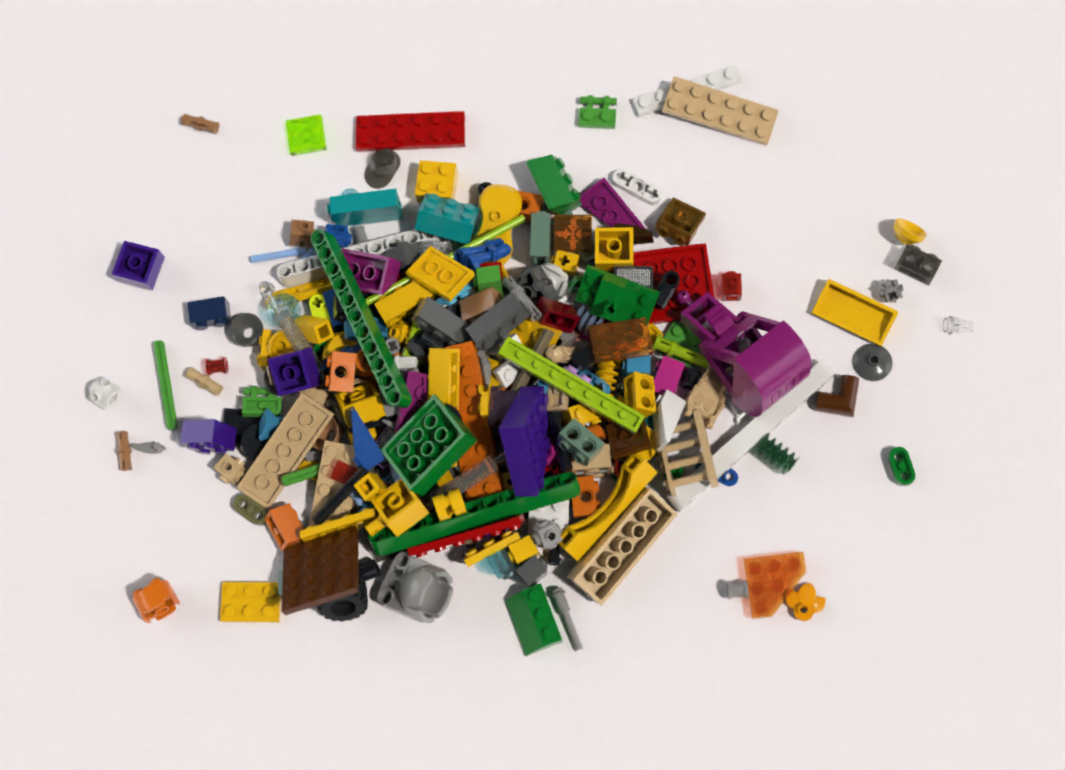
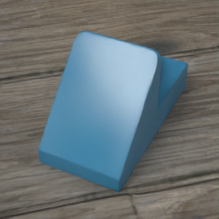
[259,408,287,441]

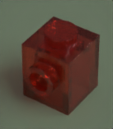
[721,271,742,301]

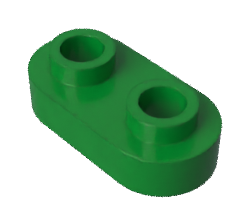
[888,447,916,486]

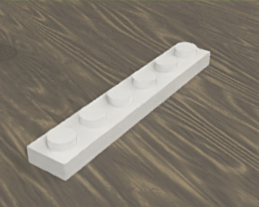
[633,64,742,117]

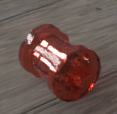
[206,357,229,376]

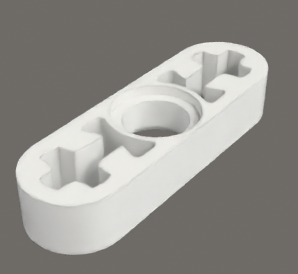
[613,169,662,205]

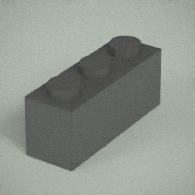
[465,293,530,352]
[411,297,471,346]

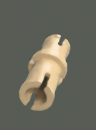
[185,367,223,396]

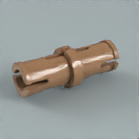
[181,113,220,133]
[116,431,133,471]

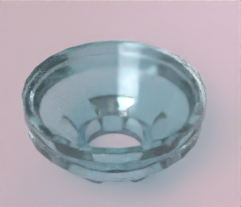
[266,293,301,328]

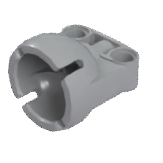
[377,552,453,623]

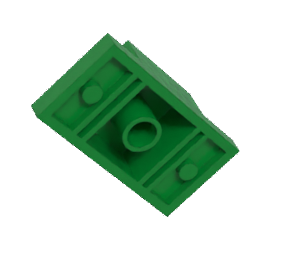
[575,265,660,327]

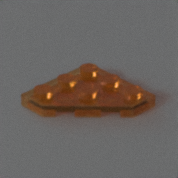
[743,552,806,619]

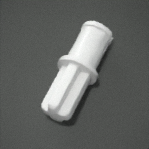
[383,355,418,370]

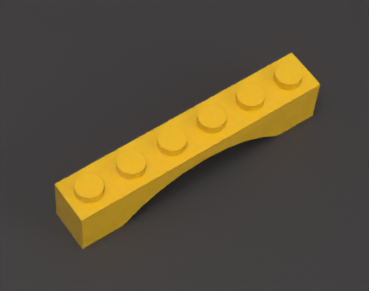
[558,453,657,561]

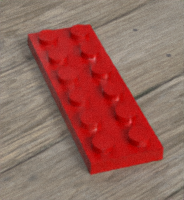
[356,111,466,152]

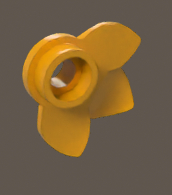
[786,583,826,621]

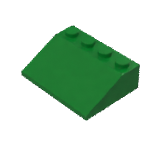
[380,394,477,496]

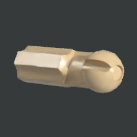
[545,344,578,364]

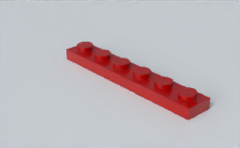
[407,514,525,558]

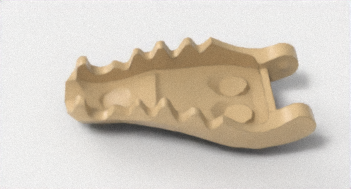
[683,365,733,429]

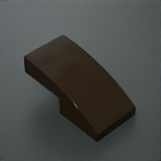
[614,224,654,244]

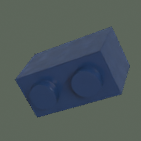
[187,296,231,330]

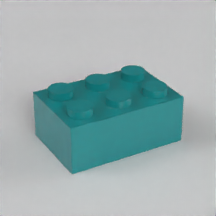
[414,193,480,244]

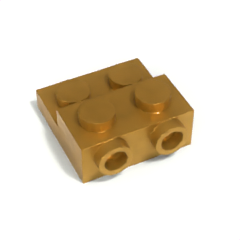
[655,197,706,246]

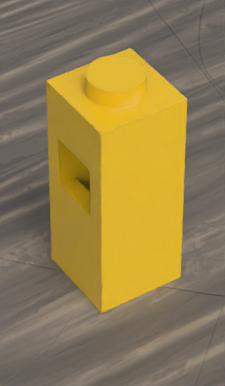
[288,314,334,345]

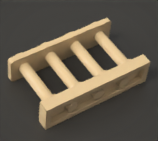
[653,409,719,497]

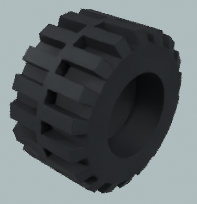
[317,576,368,622]

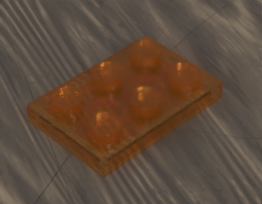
[589,317,653,364]

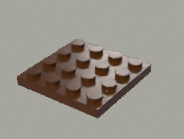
[281,525,359,616]

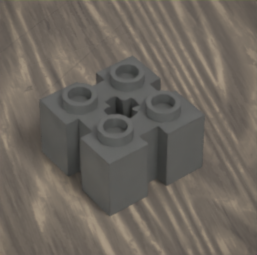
[503,265,560,306]

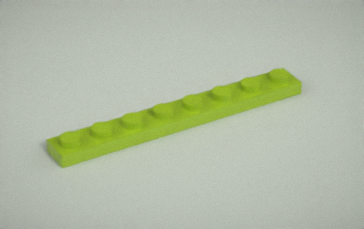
[497,336,645,434]

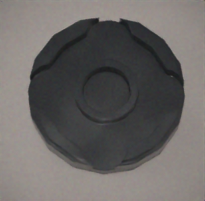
[240,424,270,461]

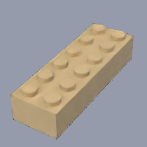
[566,487,678,606]

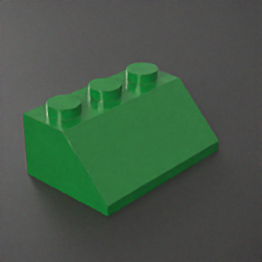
[526,154,582,215]
[505,583,563,656]

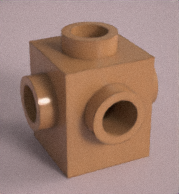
[289,219,317,248]

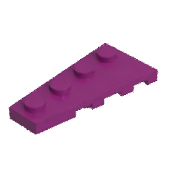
[580,177,647,246]
[394,370,428,435]

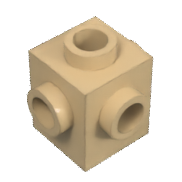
[213,453,247,486]

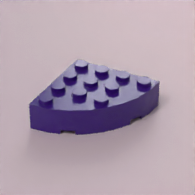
[499,386,551,497]

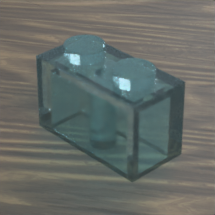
[487,547,516,580]

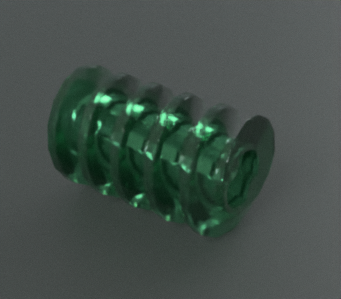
[756,433,800,475]

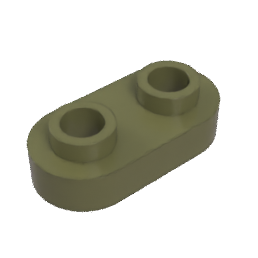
[233,494,268,526]

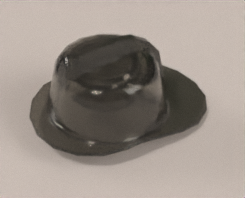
[364,148,401,189]

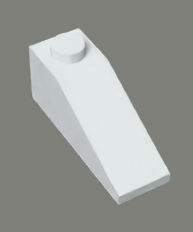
[652,389,687,452]

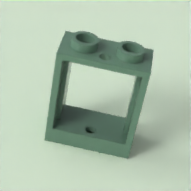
[530,211,552,267]

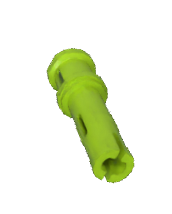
[652,334,709,369]

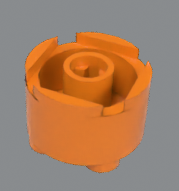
[132,578,180,623]

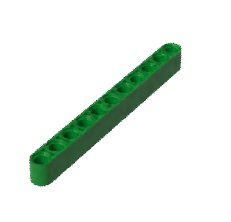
[311,229,412,408]
[368,472,581,556]

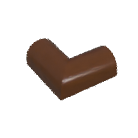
[815,375,859,417]

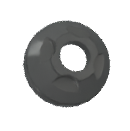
[229,313,264,347]

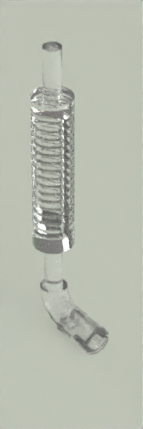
[258,281,328,392]
[424,452,506,510]

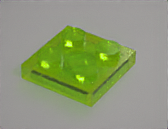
[286,114,327,156]

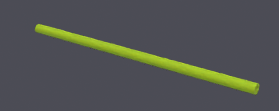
[365,215,526,306]

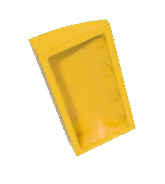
[811,279,899,346]

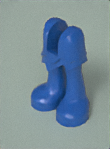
[454,238,511,276]

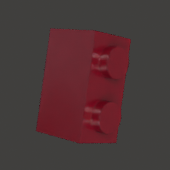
[536,296,580,333]

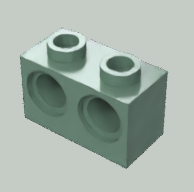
[556,418,604,466]

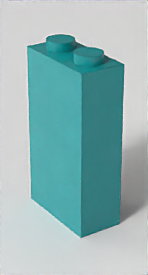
[327,188,403,226]

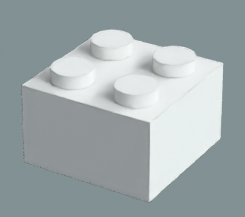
[528,499,570,537]

